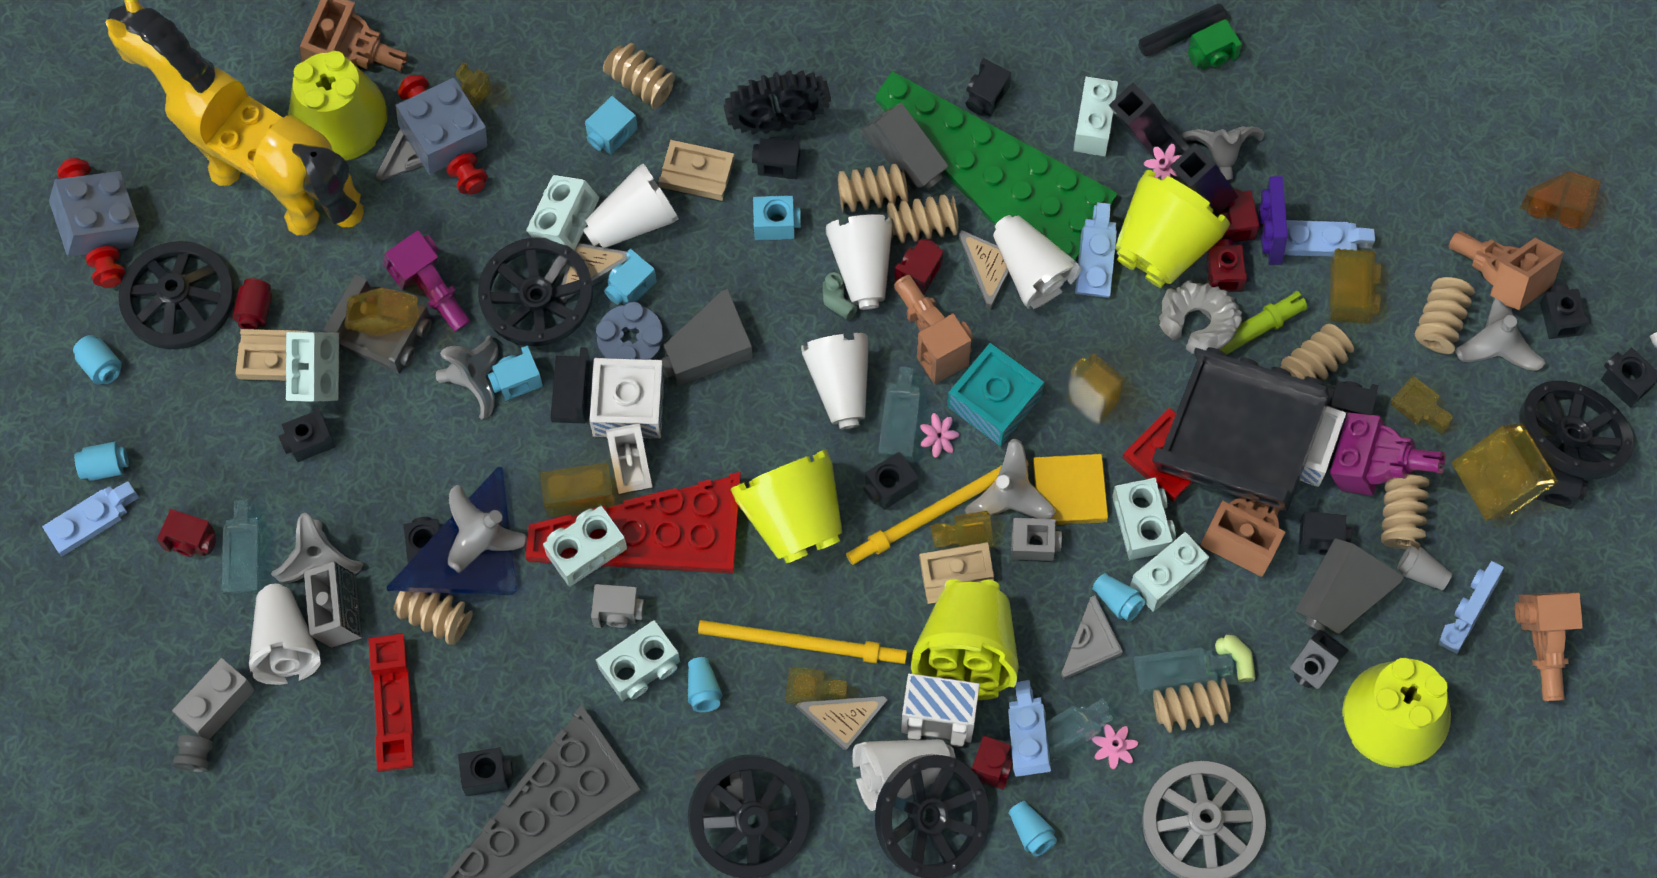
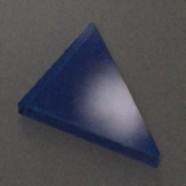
[387,467,517,595]

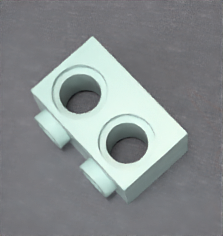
[1073,77,1118,156]
[526,175,600,251]
[286,332,339,401]
[1112,478,1176,560]
[543,506,627,587]
[1130,532,1209,612]
[596,620,680,702]

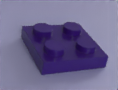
[1259,176,1288,265]

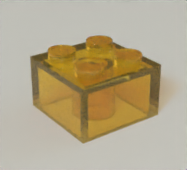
[1451,423,1558,521]

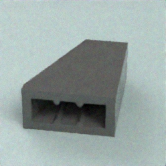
[859,102,948,189]
[661,289,753,386]
[1295,538,1404,634]

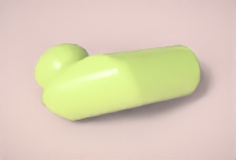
[1215,635,1256,682]

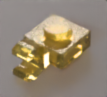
[455,62,492,111]
[1390,376,1453,435]
[930,511,993,548]
[785,667,848,705]

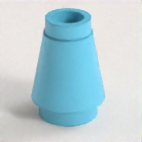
[1092,573,1145,622]
[688,657,723,712]
[1009,801,1057,856]

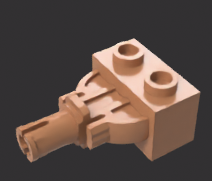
[300,0,408,72]
[1449,231,1564,310]
[894,275,973,385]
[1200,497,1285,577]
[1515,592,1583,701]

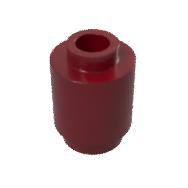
[232,278,272,330]

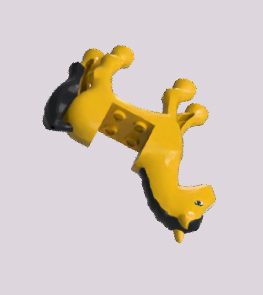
[106,0,364,235]

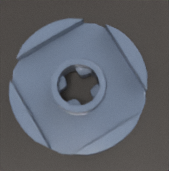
[596,302,663,360]

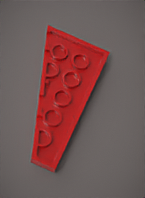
[526,472,741,574]

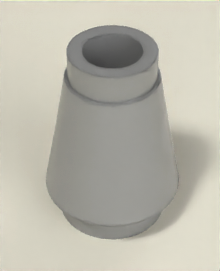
[1397,545,1452,591]

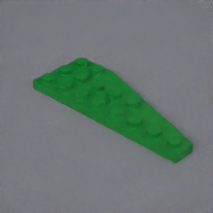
[875,71,1118,261]

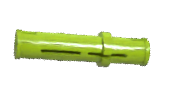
[1219,291,1308,355]

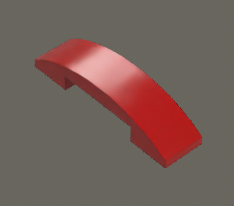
[368,634,414,772]

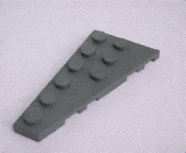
[443,704,641,878]

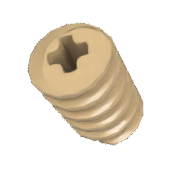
[603,43,675,110]
[838,164,908,213]
[887,194,958,244]
[1415,277,1475,354]
[1280,324,1354,380]
[1381,474,1429,550]
[394,576,473,645]
[1153,678,1231,733]

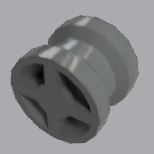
[172,735,214,773]

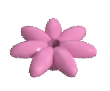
[1144,144,1181,180]
[920,413,960,458]
[1092,724,1138,769]

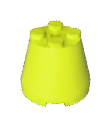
[288,51,388,161]
[1115,170,1230,288]
[731,449,842,563]
[911,579,1019,700]
[1342,658,1451,768]

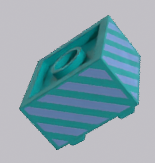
[947,343,1044,447]

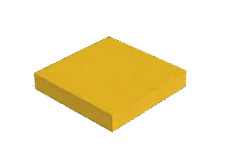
[1033,454,1108,525]

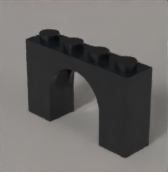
[1108,83,1239,217]

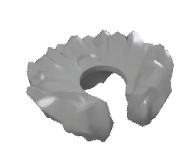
[1159,280,1242,354]

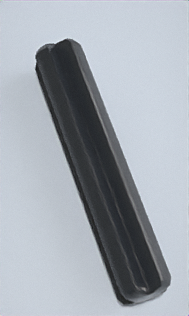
[1138,3,1227,56]

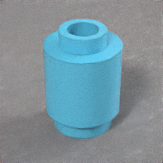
[73,335,122,384]
[74,441,129,481]

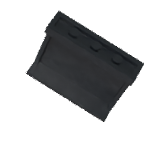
[1152,347,1330,511]

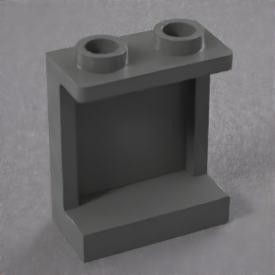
[323,274,432,374]

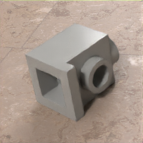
[1011,518,1062,561]
[591,584,644,628]

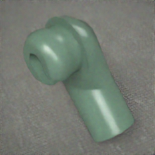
[822,272,857,321]

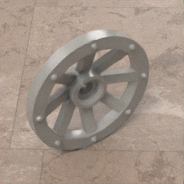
[1142,761,1266,878]

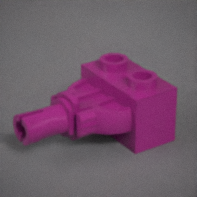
[382,230,471,332]
[1329,413,1446,496]

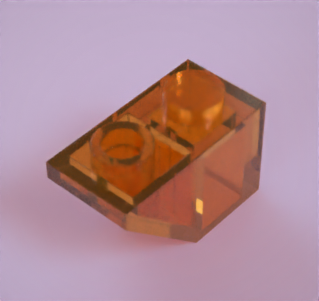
[1519,171,1601,229]

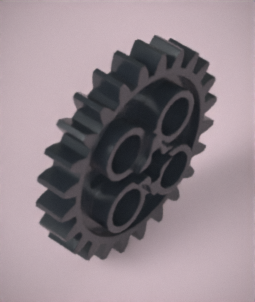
[723,70,831,135]

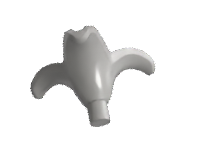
[1180,126,1265,179]
[1455,298,1545,371]
[436,335,499,420]
[965,439,1056,519]
[448,485,527,573]
[271,512,364,583]

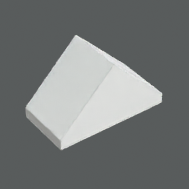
[606,423,652,494]

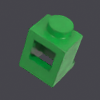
[1188,19,1242,70]

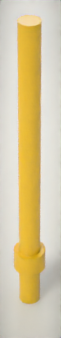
[846,462,1028,565]
[698,620,907,664]

